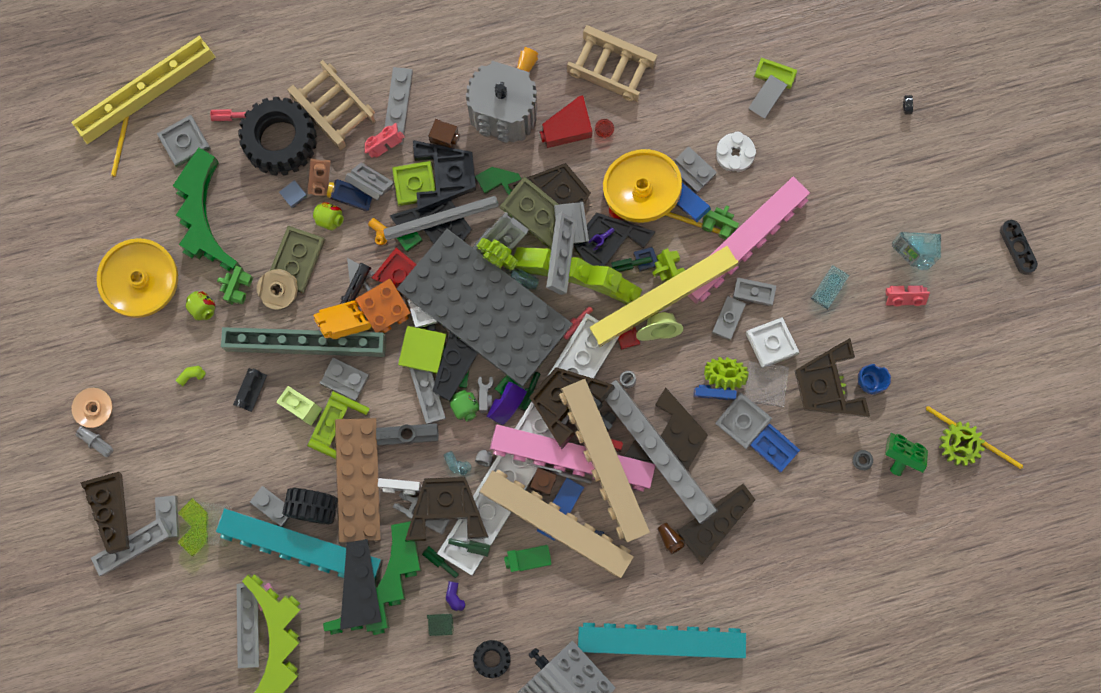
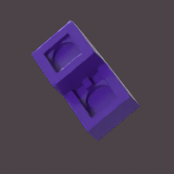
[487,382,527,425]

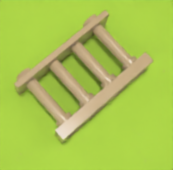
[567,25,657,102]
[287,60,375,151]

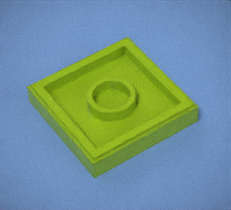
[392,161,436,206]
[398,326,447,374]

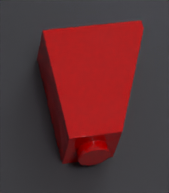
[539,95,593,148]

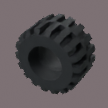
[282,488,338,525]

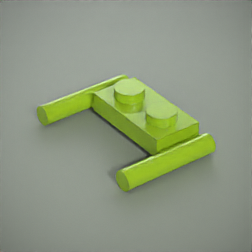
[307,391,370,459]

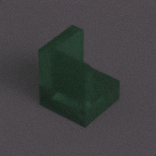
[427,614,454,636]

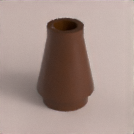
[657,523,685,555]

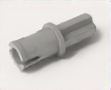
[76,426,113,457]

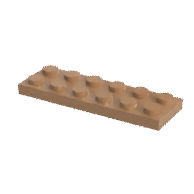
[335,418,381,543]

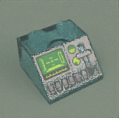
[892,232,941,270]

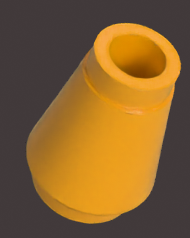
[517,47,539,72]

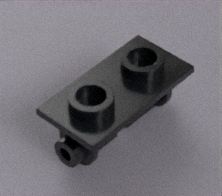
[233,368,267,412]

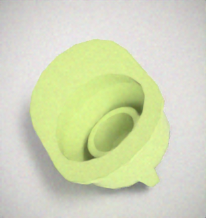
[636,312,683,341]

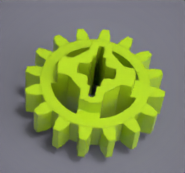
[477,238,518,271]
[704,357,749,390]
[939,422,985,466]

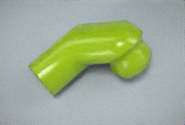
[175,366,206,387]

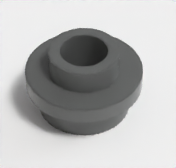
[852,450,873,471]

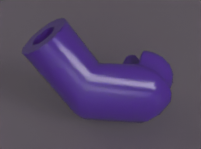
[445,581,465,611]

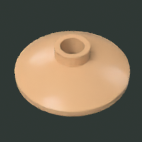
[72,388,113,428]

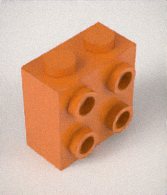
[355,279,410,333]

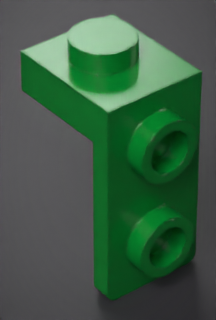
[504,545,552,573]

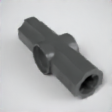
[376,423,439,446]

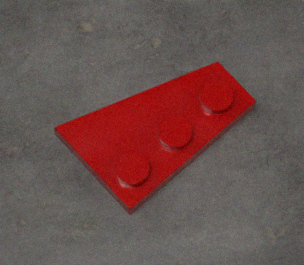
[371,248,417,288]

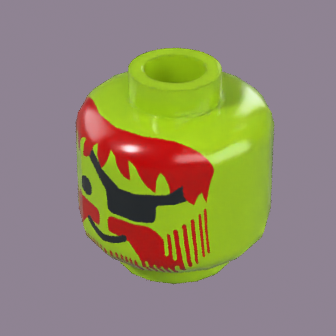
[313,202,344,231]
[185,291,216,321]

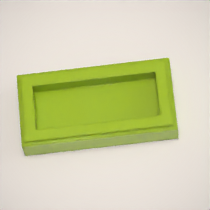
[754,57,797,89]

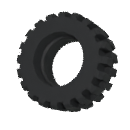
[238,97,317,176]

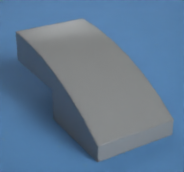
[749,75,787,119]

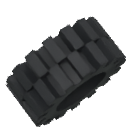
[473,640,511,678]

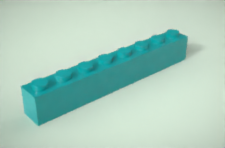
[216,508,383,581]
[578,623,746,659]

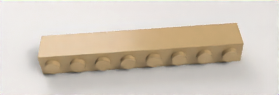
[559,379,650,542]
[479,469,634,578]

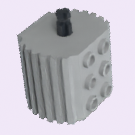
[466,61,537,143]
[518,640,615,693]

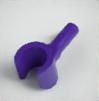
[589,228,615,250]

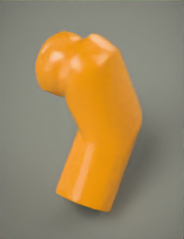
[368,218,388,245]

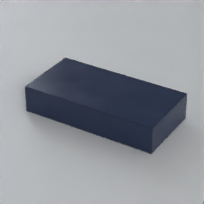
[330,179,372,211]

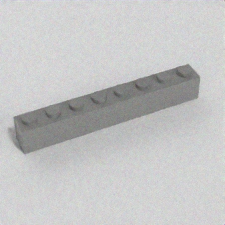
[605,380,718,524]

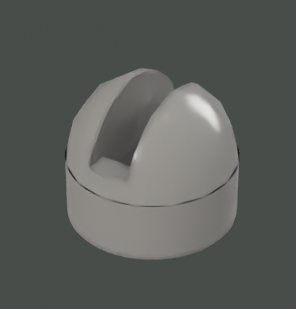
[620,371,636,388]
[475,450,492,466]

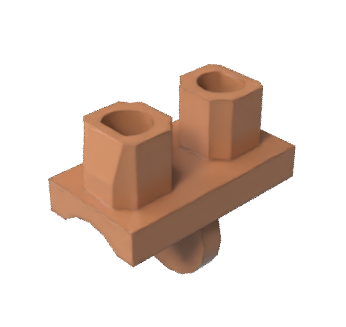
[307,159,330,196]

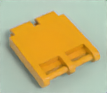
[313,301,371,339]

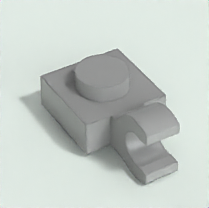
[478,377,494,413]

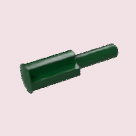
[611,257,652,272]
[518,372,541,411]
[448,538,491,557]
[422,546,459,578]

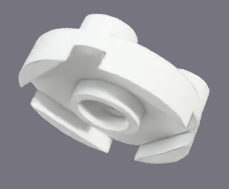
[716,132,756,172]

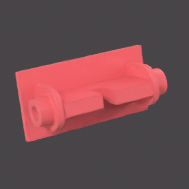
[365,123,404,158]
[886,285,930,306]

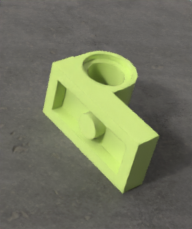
[276,386,323,426]

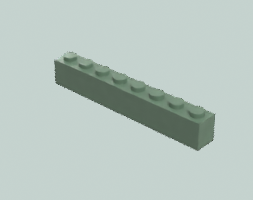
[221,327,386,357]

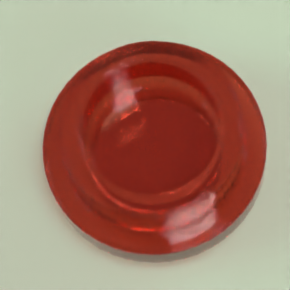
[595,119,614,138]

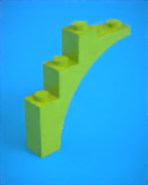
[513,247,642,305]
[242,574,302,693]

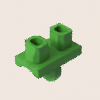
[702,205,739,240]
[217,266,253,305]

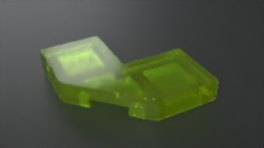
[177,498,208,557]

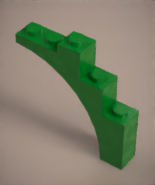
[173,147,241,272]
[323,521,422,635]

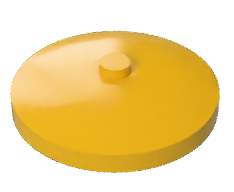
[603,149,682,223]
[97,238,178,318]

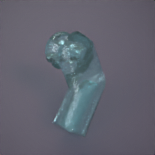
[443,451,472,475]

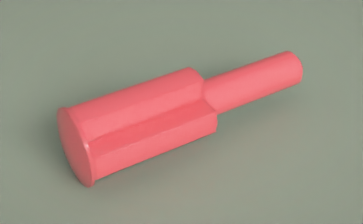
[210,109,246,121]
[563,307,593,340]

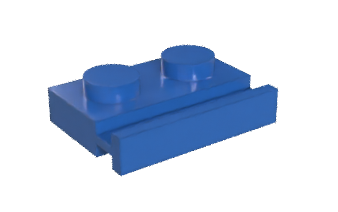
[693,385,737,400]
[750,423,800,473]

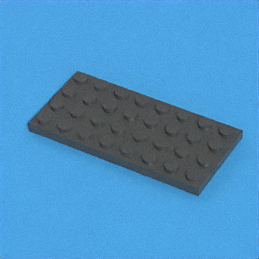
[397,229,573,387]

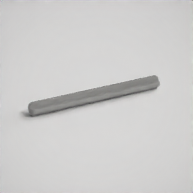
[383,196,498,240]

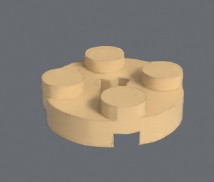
[257,269,298,309]

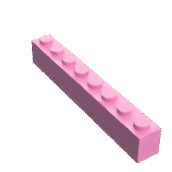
[687,176,810,304]
[490,425,655,492]

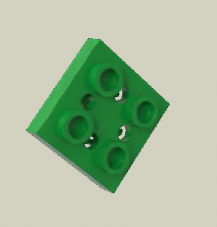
[885,433,928,476]

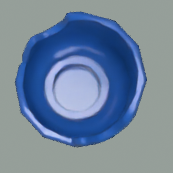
[858,364,891,395]

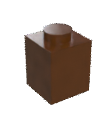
[428,119,460,148]
[530,468,557,496]

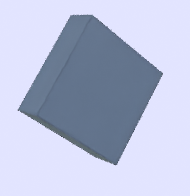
[279,180,307,208]

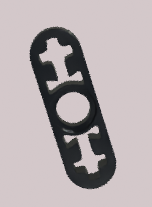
[1000,220,1038,275]

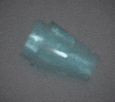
[511,269,539,290]

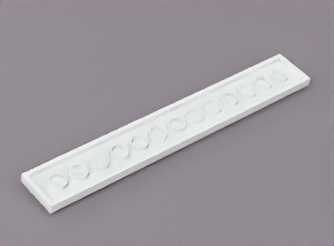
[437,313,619,576]

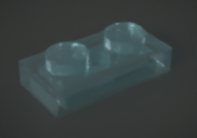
[811,265,849,310]

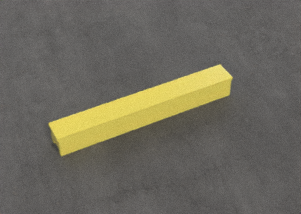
[71,35,216,144]
[590,246,739,347]

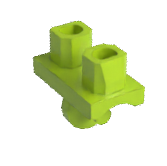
[652,248,685,281]

